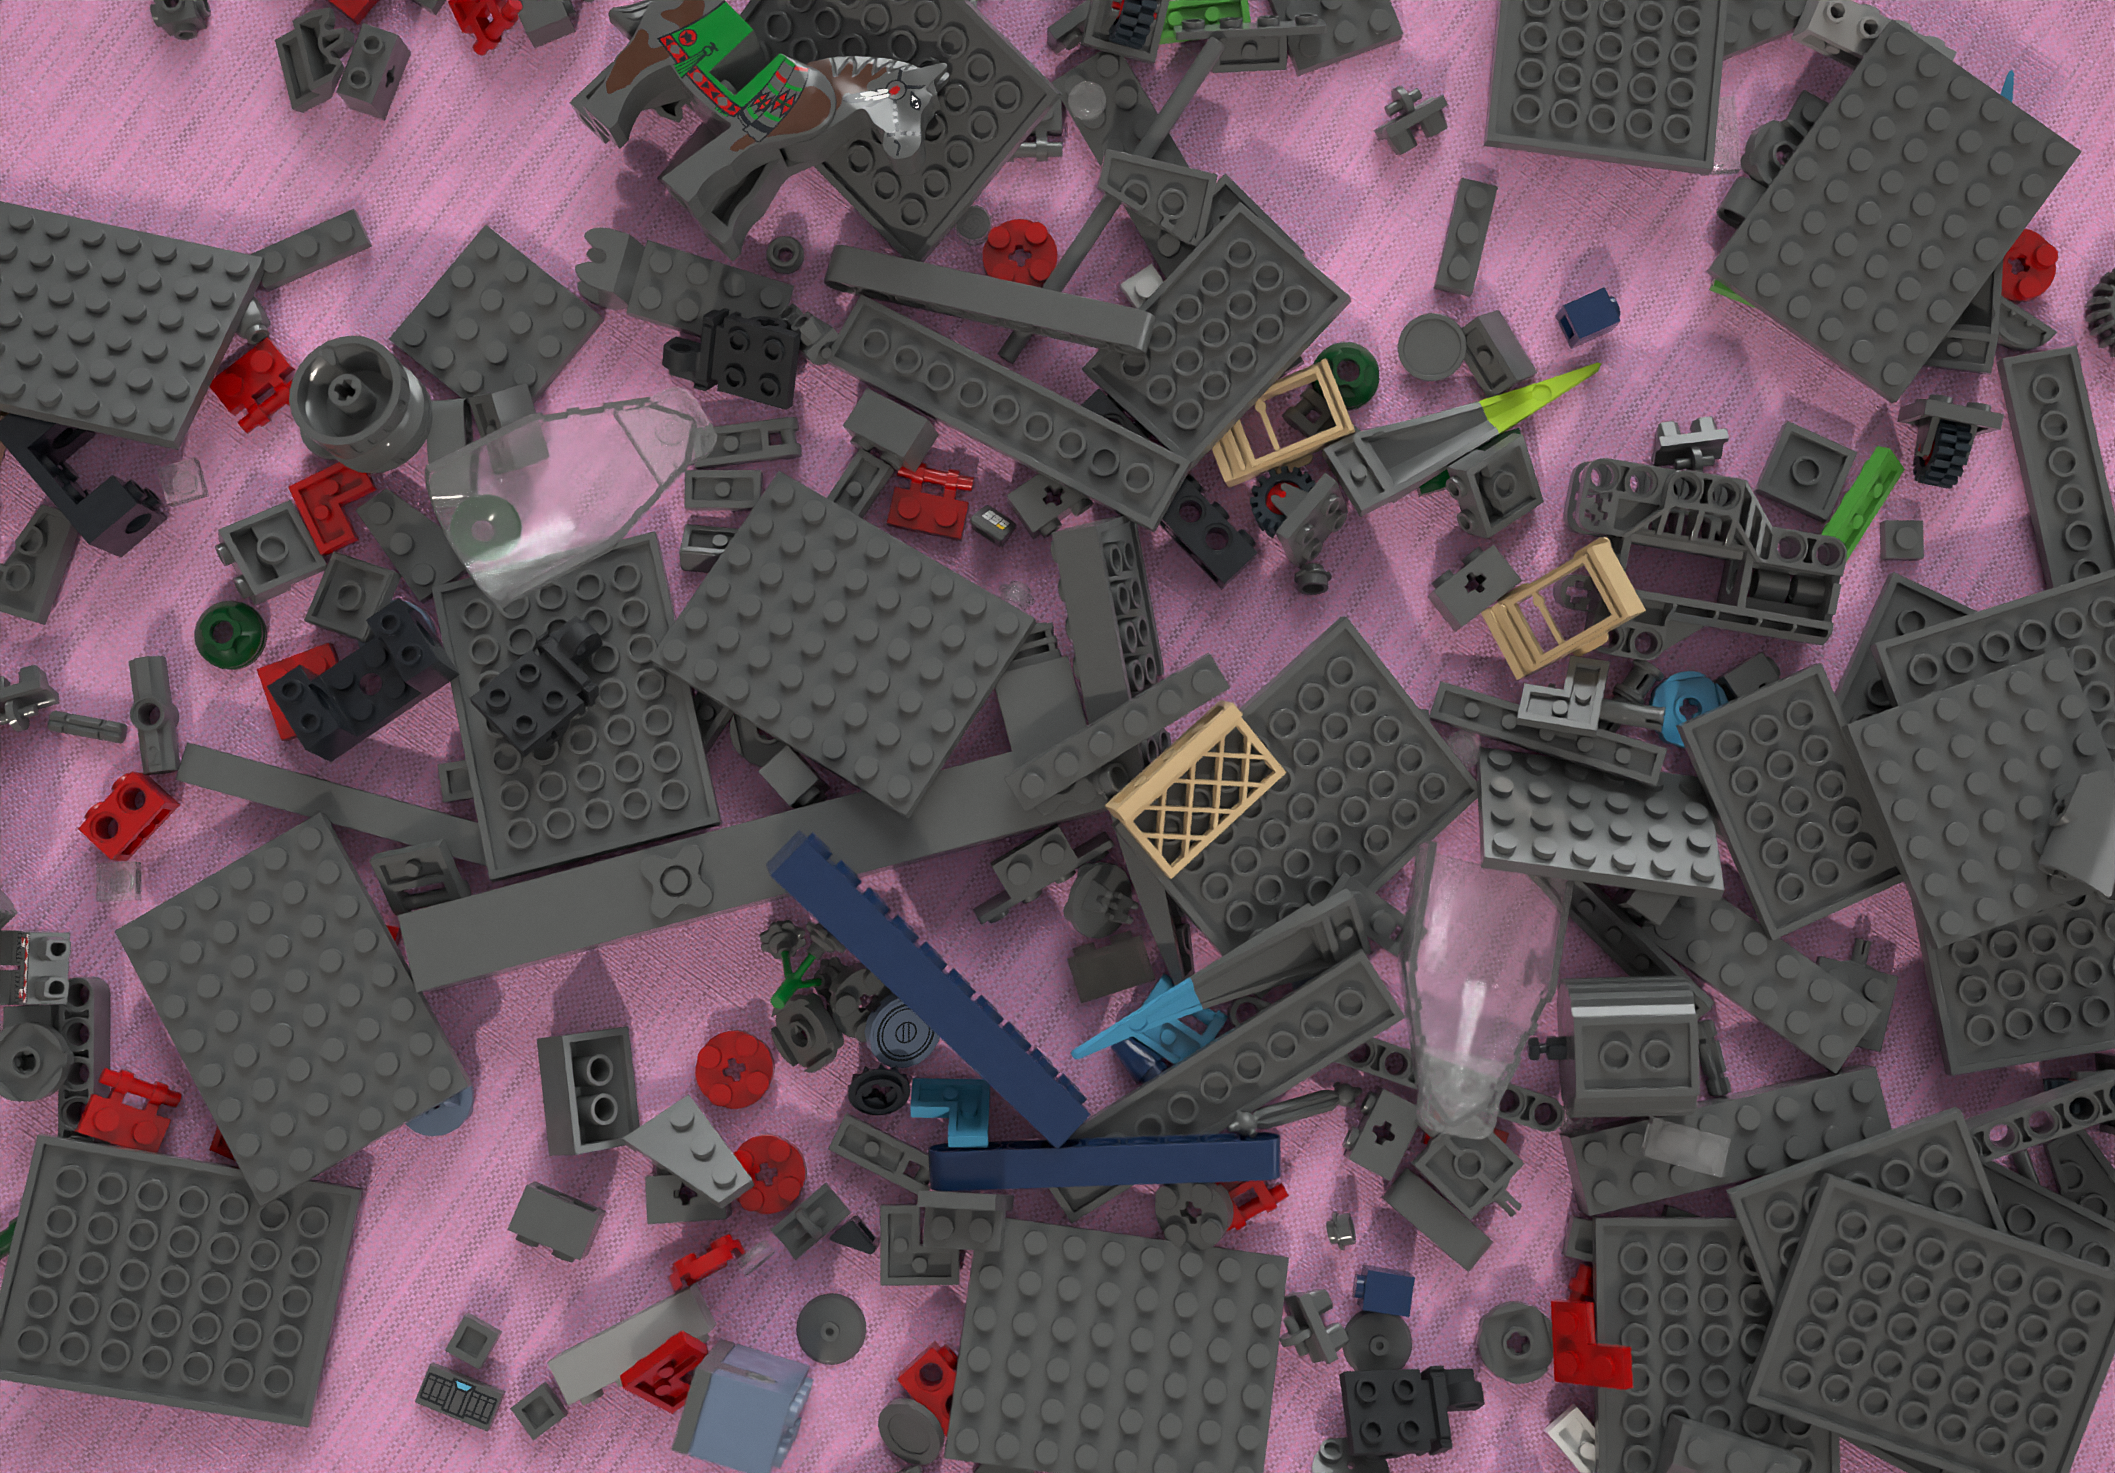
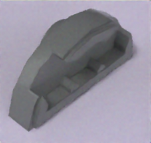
[1998,295,2057,351]

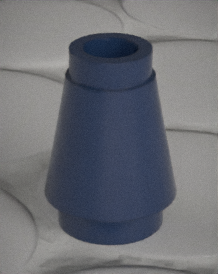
[1111,1036,1168,1085]

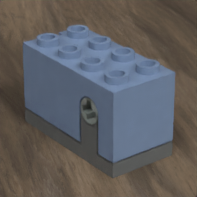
[671,1339,814,1473]

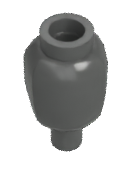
[236,296,271,345]

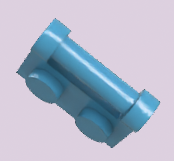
[1133,973,1228,1064]

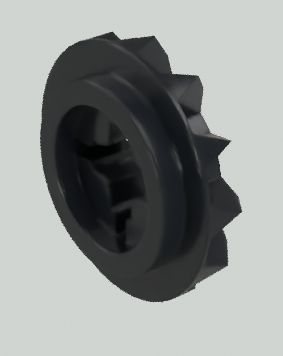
[848,1063,910,1115]

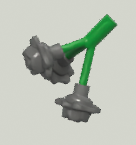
[760,920,848,1009]

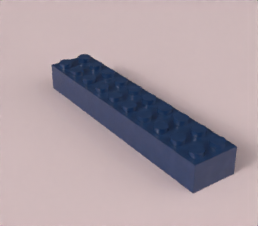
[766,830,1091,1149]

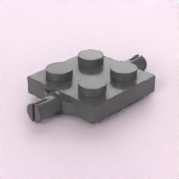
[1816,938,1898,1070]
[1411,1106,1525,1221]

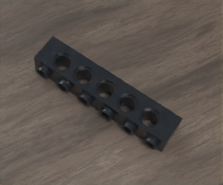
[1080,389,1258,590]

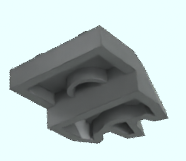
[275,7,355,113]

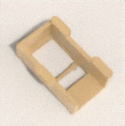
[1212,358,1356,488]
[1481,537,1646,680]

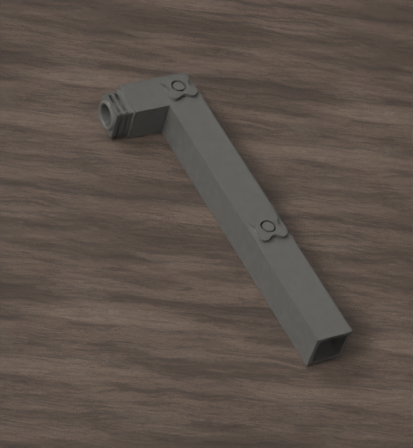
[397,622,1108,992]

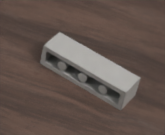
[547,1283,717,1406]

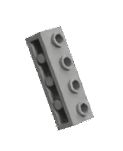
[1791,0,1956,69]

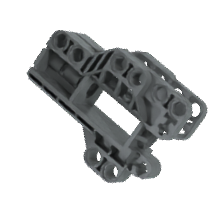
[1553,458,1847,660]

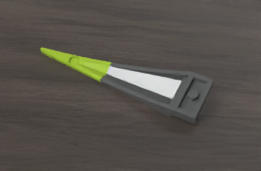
[1322,362,1602,517]

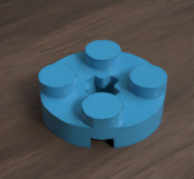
[1649,671,1728,749]

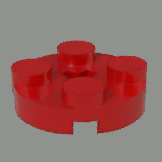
[982,219,1058,288]
[2001,229,2058,304]
[695,1030,775,1109]
[734,1134,807,1214]
[668,1233,746,1292]

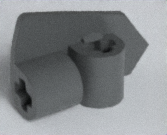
[2036,770,2115,898]

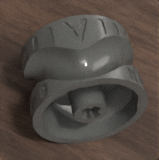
[289,335,433,474]

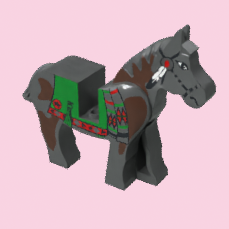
[569,0,950,261]

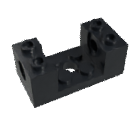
[0,413,168,558]
[267,598,460,762]

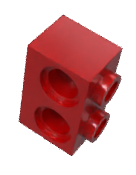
[78,771,180,861]
[897,1341,958,1437]

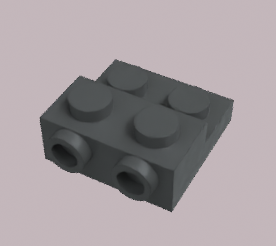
[1446,433,1544,539]
[215,500,327,605]

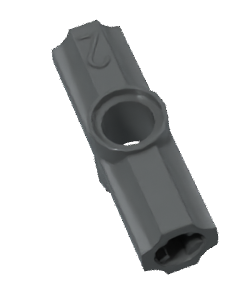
[128,656,180,775]

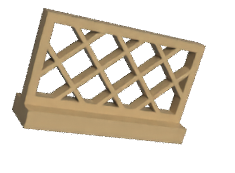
[1104,700,1286,879]

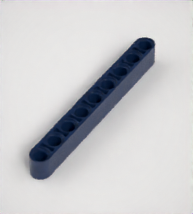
[928,1132,1282,1191]

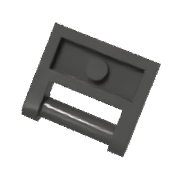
[369,839,471,916]

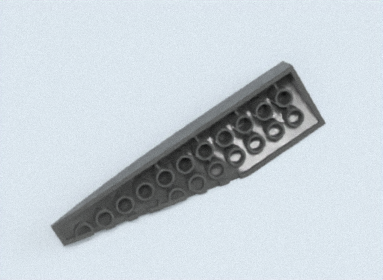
[1051,515,1195,986]

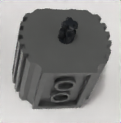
[1527,975,1700,1118]

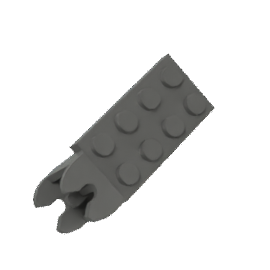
[575,227,794,338]

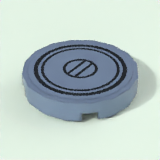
[864,994,940,1068]

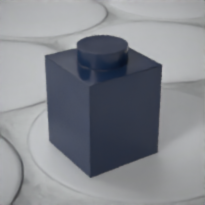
[1555,287,1621,349]
[1352,1265,1415,1317]

